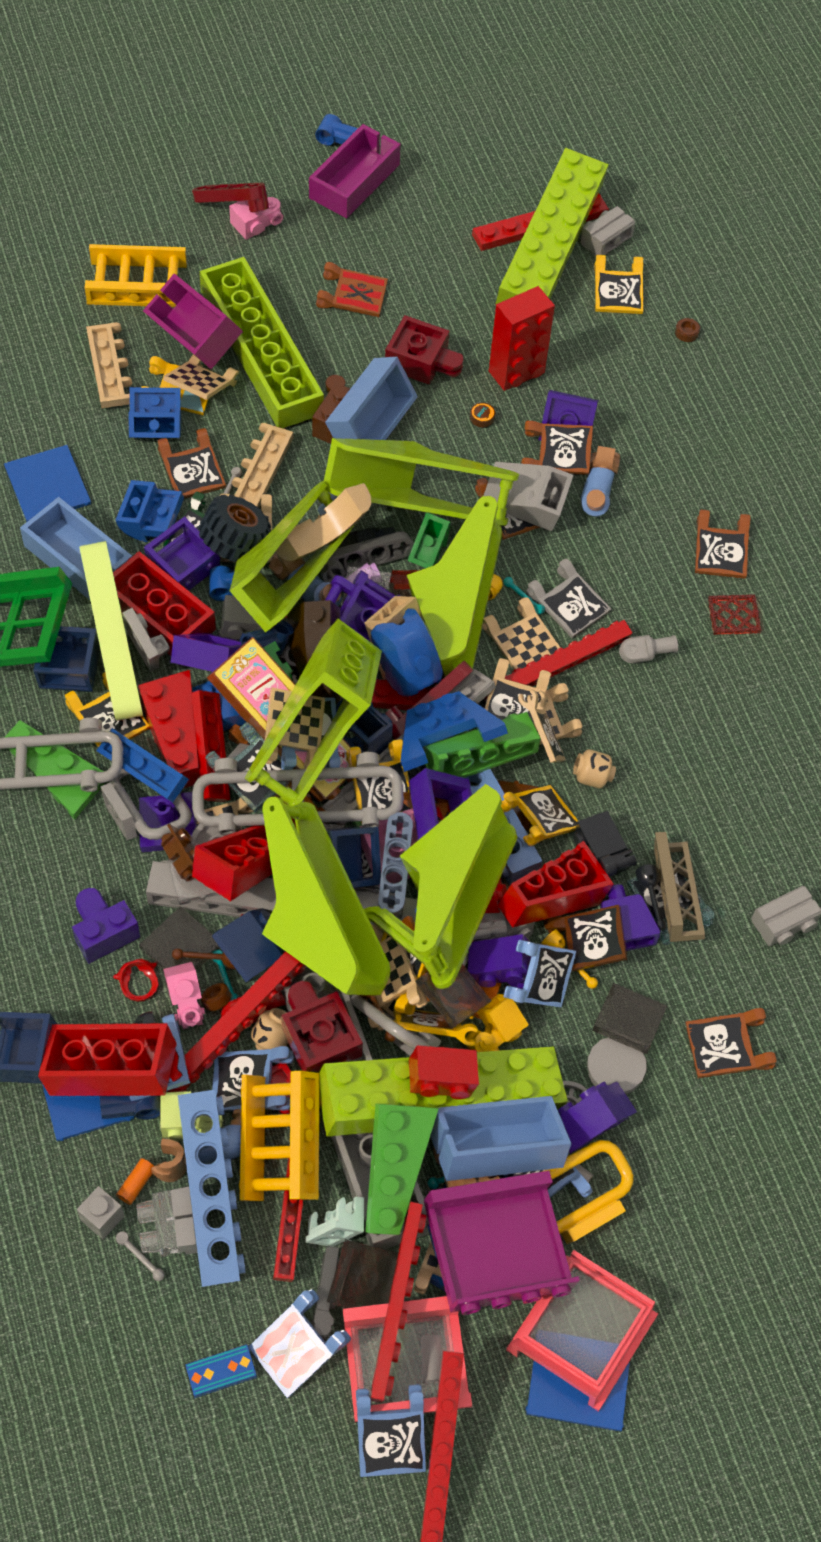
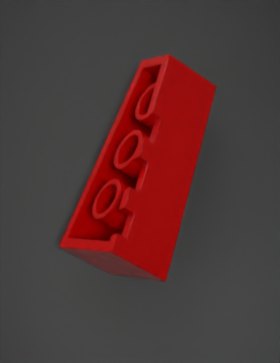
[138,670,200,789]
[192,825,273,902]
[498,841,614,928]

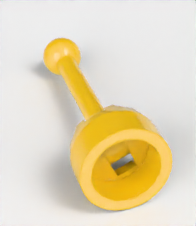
[541,929,598,989]

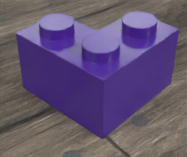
[468,934,531,989]
[558,1081,637,1153]

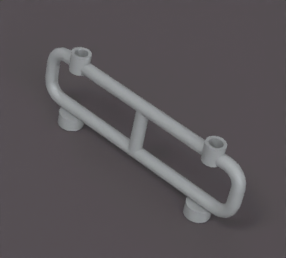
[0,718,123,792]
[192,752,404,835]

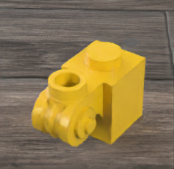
[466,994,529,1052]

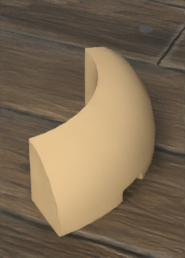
[275,483,371,561]

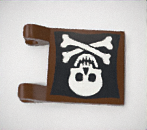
[544,904,628,972]

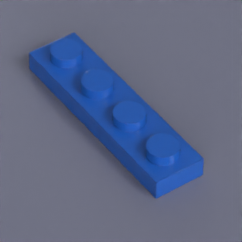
[96,728,189,802]

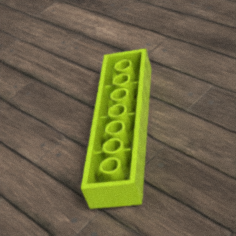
[495,148,609,305]
[199,257,324,428]
[319,1047,568,1137]

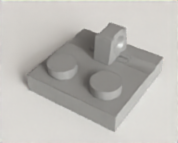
[123,608,169,672]

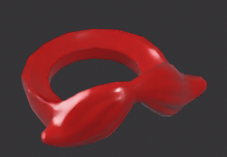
[113,958,159,1002]

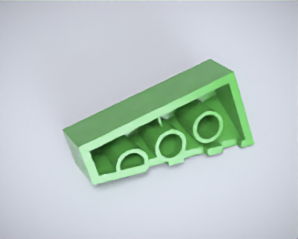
[424,712,541,778]

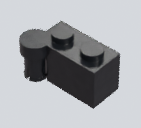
[573,810,637,878]

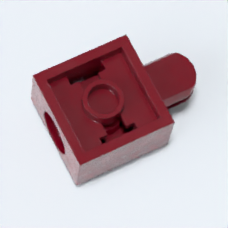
[385,315,463,385]
[281,981,363,1073]

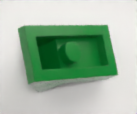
[407,512,451,568]

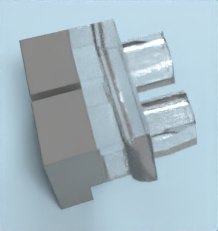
[136,1187,198,1257]

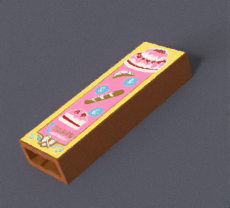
[207,637,352,802]

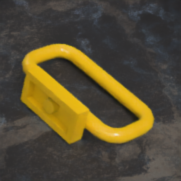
[541,1140,633,1244]

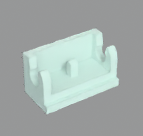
[305,1196,364,1247]

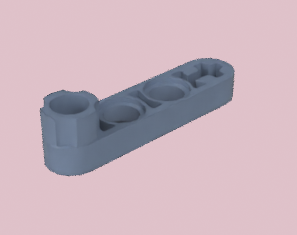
[378,812,413,920]

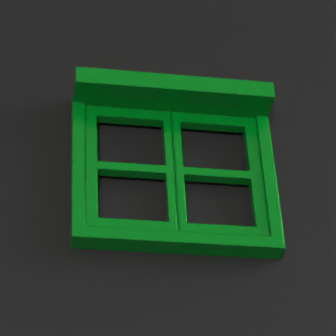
[0,567,72,667]

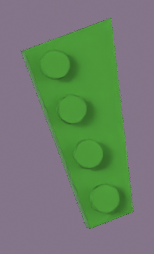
[5,720,105,820]
[365,1103,439,1235]

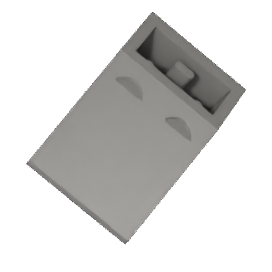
[483,462,573,531]

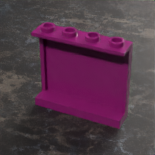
[423,1171,580,1315]

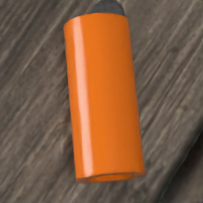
[116,1158,154,1205]

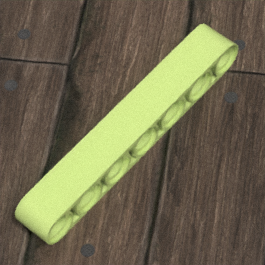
[79,541,143,721]

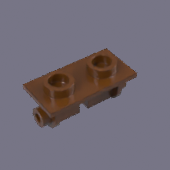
[161,824,195,882]

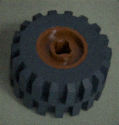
[198,494,271,562]

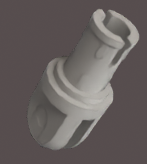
[619,635,678,663]

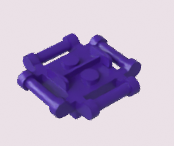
[325,570,401,642]

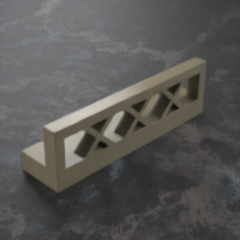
[654,832,705,942]

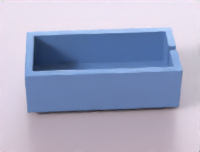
[325,357,418,440]
[20,497,132,600]
[430,1096,571,1181]

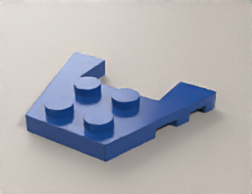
[400,691,508,772]

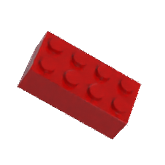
[489,286,555,391]
[113,551,216,656]
[38,1023,177,1096]

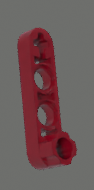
[192,182,270,212]
[385,660,474,740]

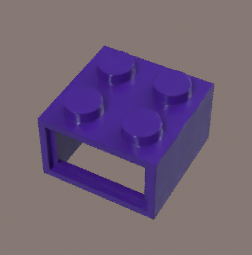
[144,516,220,591]

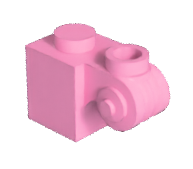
[229,197,283,240]
[163,962,205,1029]

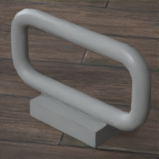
[101,769,192,840]
[350,995,441,1056]

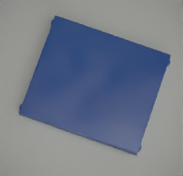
[4,445,91,522]
[42,1084,134,1141]
[526,1330,630,1432]

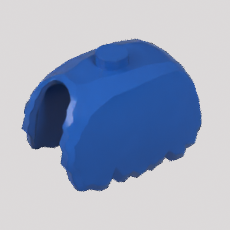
[371,608,443,697]

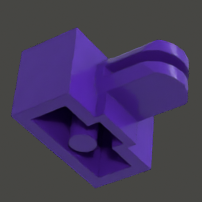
[72,888,140,964]

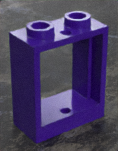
[171,633,241,672]
[408,768,472,840]

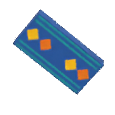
[185,1344,257,1398]

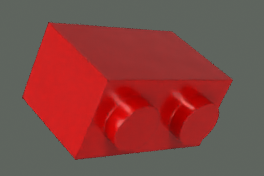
[409,1045,479,1099]

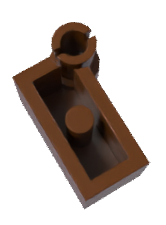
[312,375,350,444]

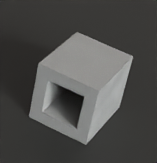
[77,1186,125,1240]

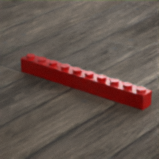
[484,620,633,702]
[167,952,306,1092]
[273,1158,303,1282]
[420,1350,464,1542]

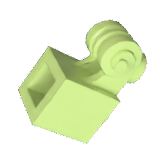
[161,1091,223,1141]

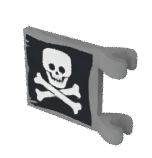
[526,559,611,638]

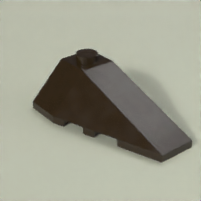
[287,600,341,704]

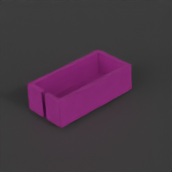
[309,124,401,219]
[143,274,243,369]

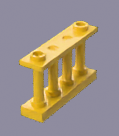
[85,244,187,307]
[239,1071,319,1201]

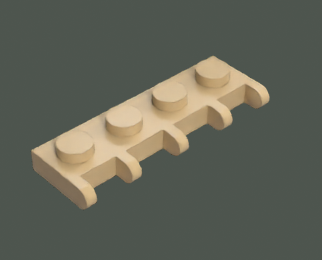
[86,322,132,408]
[231,423,293,508]

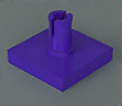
[538,390,598,441]
[139,792,197,852]

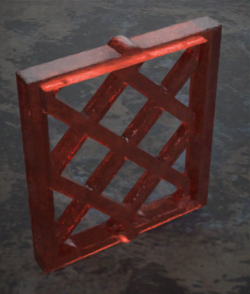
[708,594,761,635]

